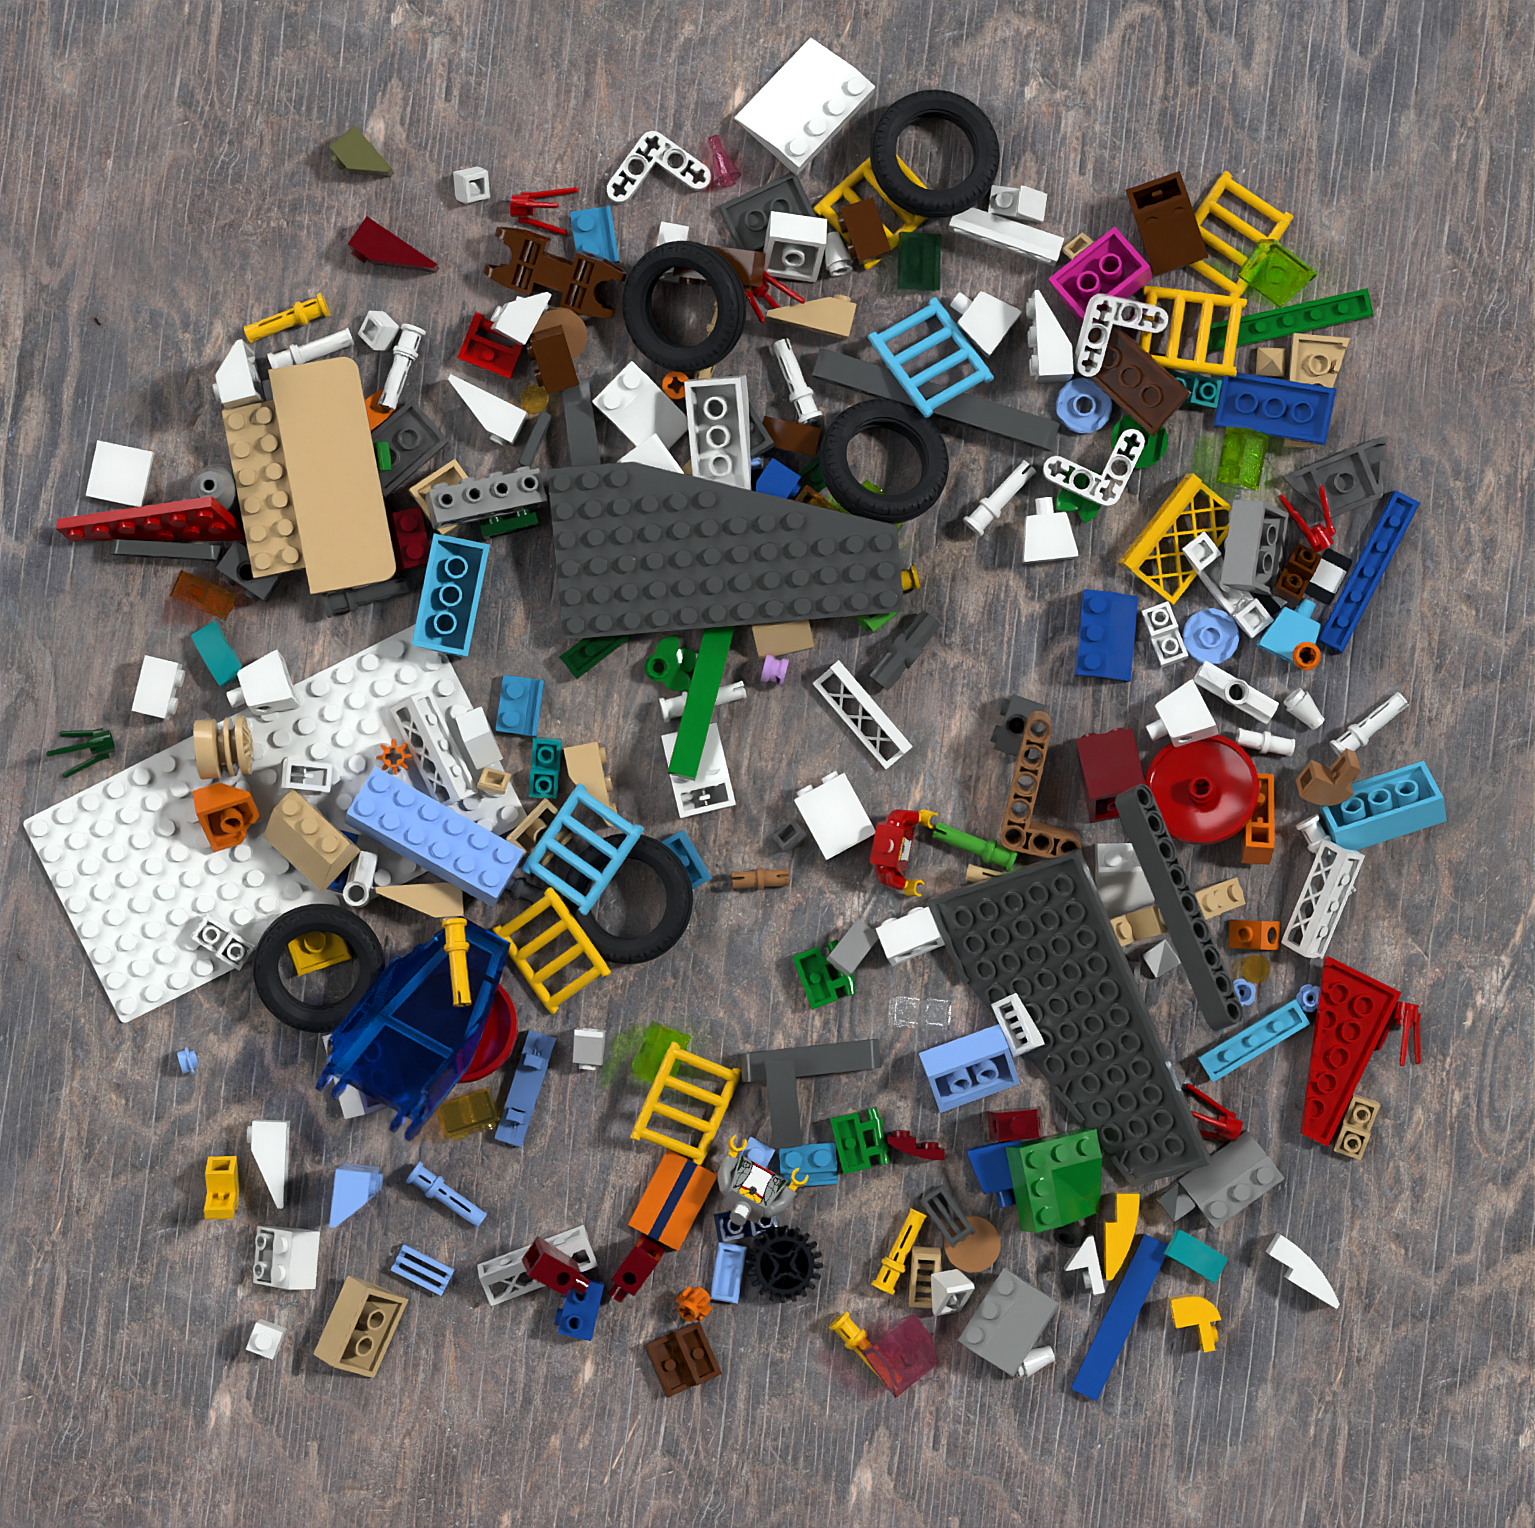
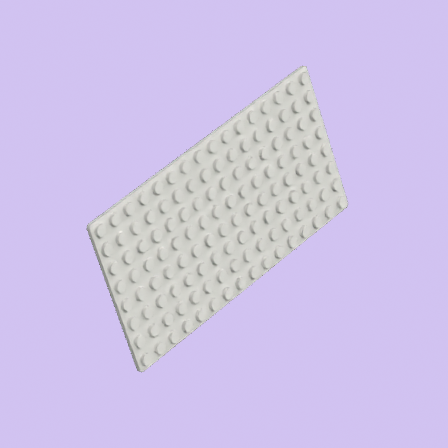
[24,624,527,1023]

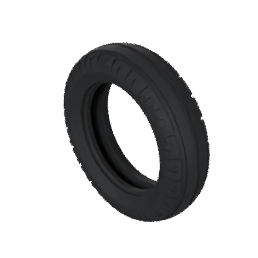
[870,90,1000,218]
[622,241,747,372]
[820,399,949,524]
[563,833,693,964]
[253,904,385,1033]

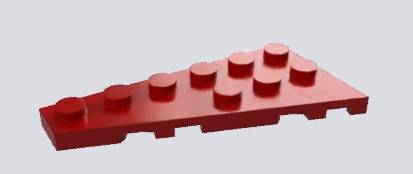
[56,496,246,542]
[1300,955,1402,1146]

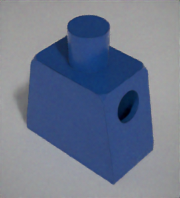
[966,1140,1021,1208]

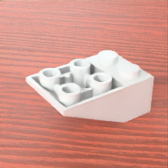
[1026,290,1074,383]
[661,723,736,819]

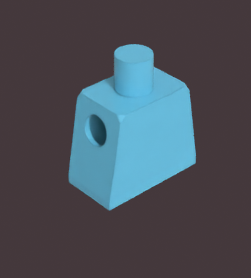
[1255,598,1321,666]

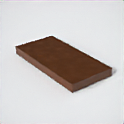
[1073,321,1192,436]

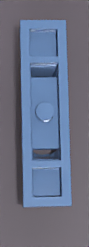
[494,1030,557,1147]

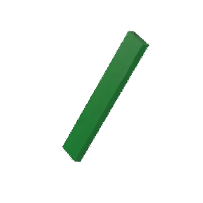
[1207,288,1374,354]
[667,626,735,781]

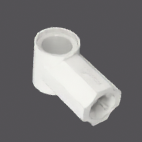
[343,851,379,908]

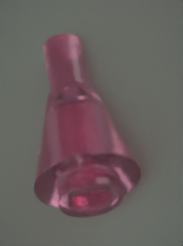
[708,135,741,188]

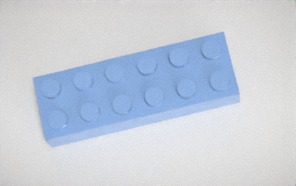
[345,766,524,907]

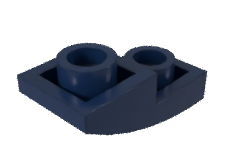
[713,1210,779,1242]

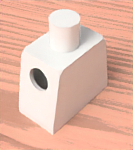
[950,291,1021,359]
[1022,497,1078,564]
[227,650,299,716]
[1145,679,1219,747]

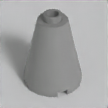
[190,464,241,516]

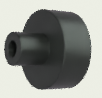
[1053,1221,1084,1248]

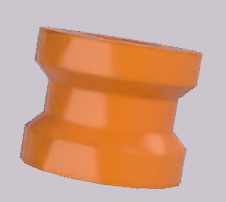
[662,371,689,402]

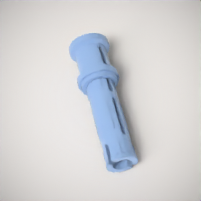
[405,1161,487,1228]

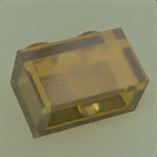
[434,1087,501,1141]

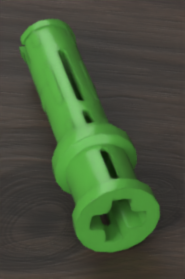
[932,821,1018,872]

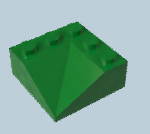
[1005,1128,1102,1233]

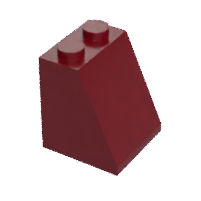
[1076,728,1145,823]

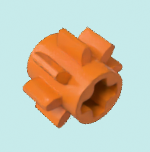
[376,739,413,775]
[675,1286,713,1322]

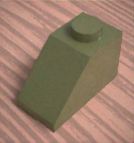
[329,126,394,177]

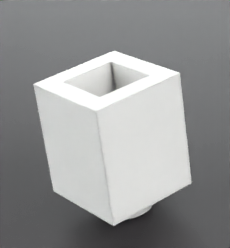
[246,1319,287,1360]

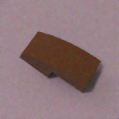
[762,416,821,456]
[1272,543,1322,606]

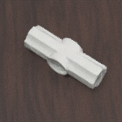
[1193,660,1279,724]

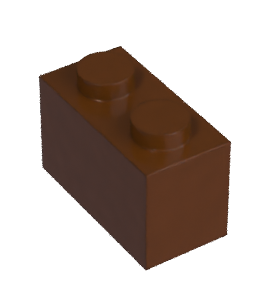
[837,197,891,266]
[526,324,579,394]

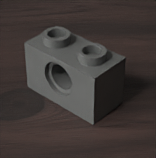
[216,540,285,602]
[990,694,1046,757]

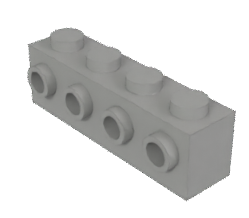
[425,466,547,530]

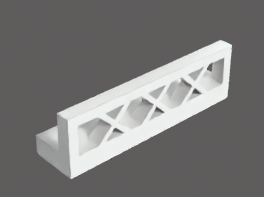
[948,207,1064,267]
[812,660,913,769]
[390,690,479,807]
[1281,839,1365,959]
[477,1225,598,1306]

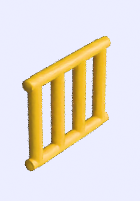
[813,154,927,270]
[1189,171,1294,298]
[1139,285,1247,377]
[492,887,611,1015]
[630,1041,742,1166]

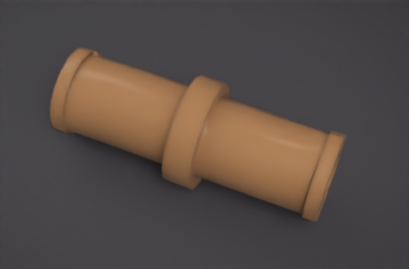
[731,868,789,890]

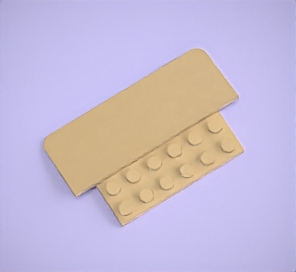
[222,357,396,595]

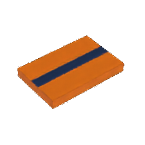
[628,1149,717,1251]

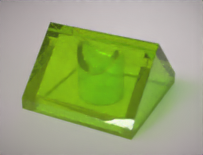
[1237,239,1318,308]

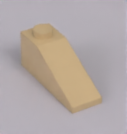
[764,294,856,340]
[374,882,464,923]

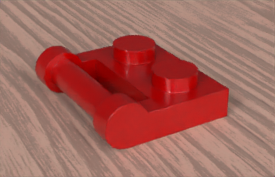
[457,312,525,380]

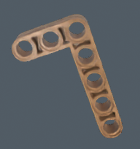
[1001,711,1082,858]

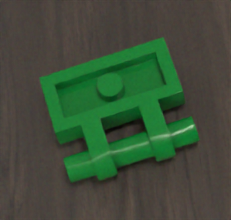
[792,940,857,1010]
[830,1107,890,1174]

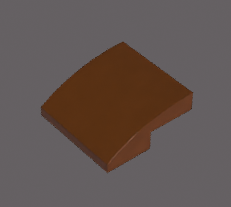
[644,1322,722,1398]

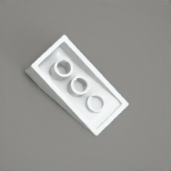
[684,375,751,490]

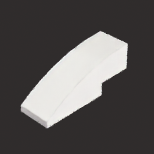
[1266,1232,1340,1309]

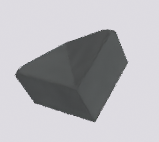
[1156,1182,1197,1223]

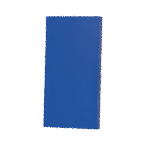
[1213,372,1337,446]

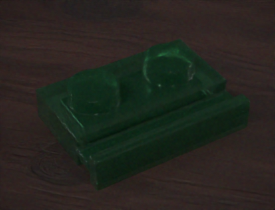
[897,232,941,291]

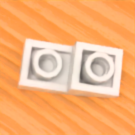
[1142,601,1188,668]
[190,913,255,970]

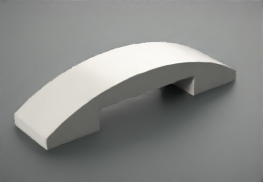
[1182,531,1274,638]

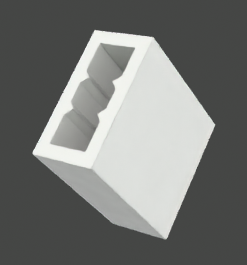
[794,771,875,860]

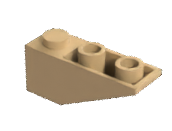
[564,742,618,827]

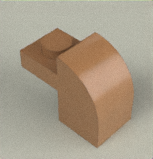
[1296,748,1361,806]

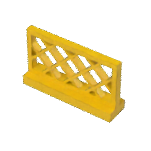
[1118,473,1232,605]

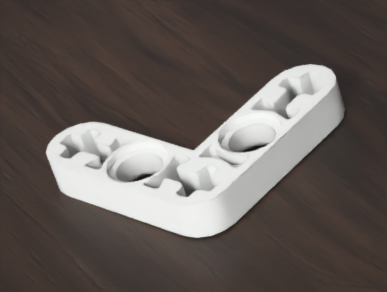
[607,131,711,204]
[1073,294,1168,377]
[1042,429,1145,507]

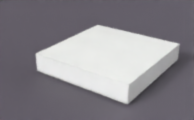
[86,440,154,507]

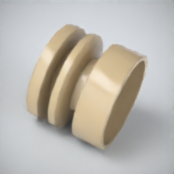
[193,716,254,780]

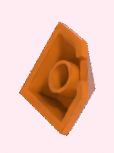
[192,782,259,853]

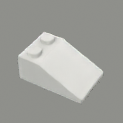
[592,361,689,450]
[1095,843,1155,919]

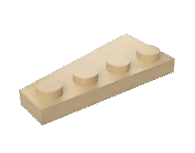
[1283,333,1350,449]

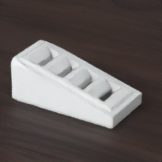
[991,993,1045,1057]

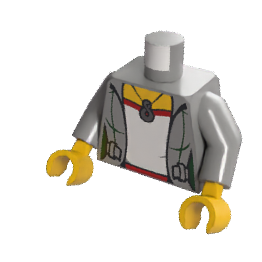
[717,1135,808,1225]

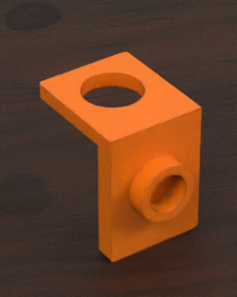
[1228,920,1280,950]

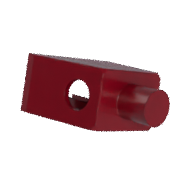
[987,1106,1044,1141]
[608,1233,666,1303]
[522,1236,590,1296]

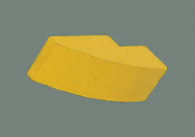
[1103,1192,1140,1280]

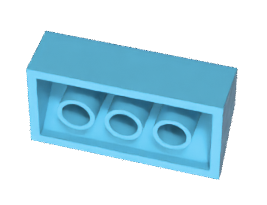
[411,533,490,658]
[1319,761,1447,851]

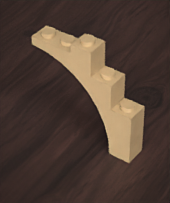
[1110,877,1246,947]

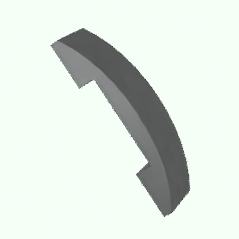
[562,379,601,467]

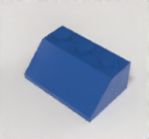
[1074,589,1138,682]

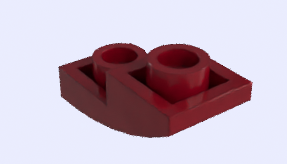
[887,1130,945,1161]

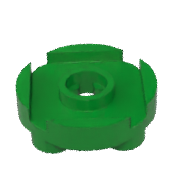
[1110,415,1168,469]

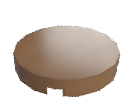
[531,307,588,360]
[944,1215,1001,1273]

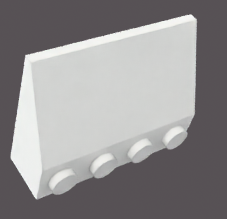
[734,38,875,176]

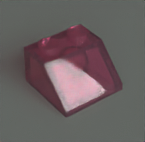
[861,1313,938,1398]

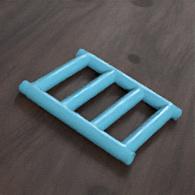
[868,297,994,418]
[521,783,644,915]

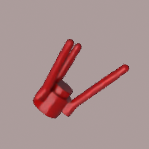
[510,187,579,236]
[744,270,805,323]
[1279,485,1337,553]
[1376,1002,1421,1067]
[1186,1083,1243,1143]

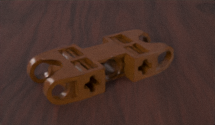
[483,227,627,318]

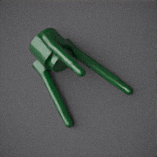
[46,728,115,778]

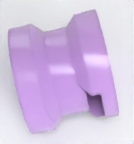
[760,654,789,687]

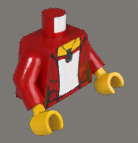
[870,809,938,897]

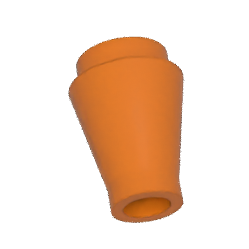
[1292,642,1321,670]

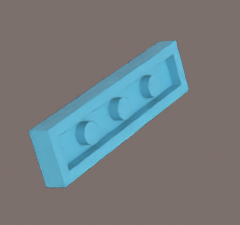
[1197,999,1310,1082]

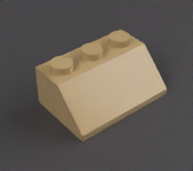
[263,789,361,893]
[313,1275,408,1378]

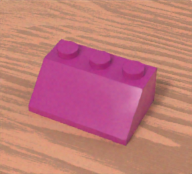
[1048,226,1152,326]

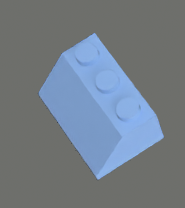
[919,1024,1020,1113]
[329,1163,383,1228]

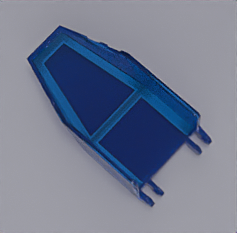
[316,917,511,1141]

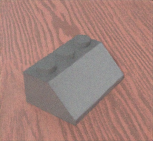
[1220,500,1289,596]
[1178,1130,1285,1229]
[958,1268,1060,1376]

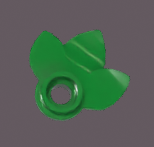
[1055,469,1103,523]
[645,635,698,691]

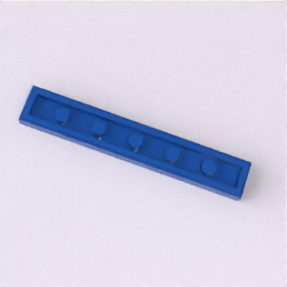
[1316,490,1420,654]
[1070,1233,1168,1401]

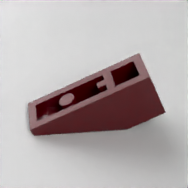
[348,216,439,273]

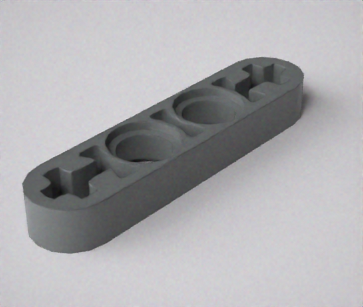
[110,539,221,561]

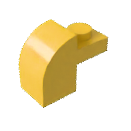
[204,1156,239,1220]
[1168,1294,1221,1352]

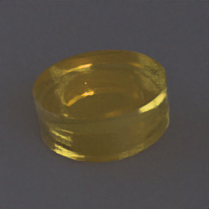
[520,385,549,414]
[1241,955,1270,983]

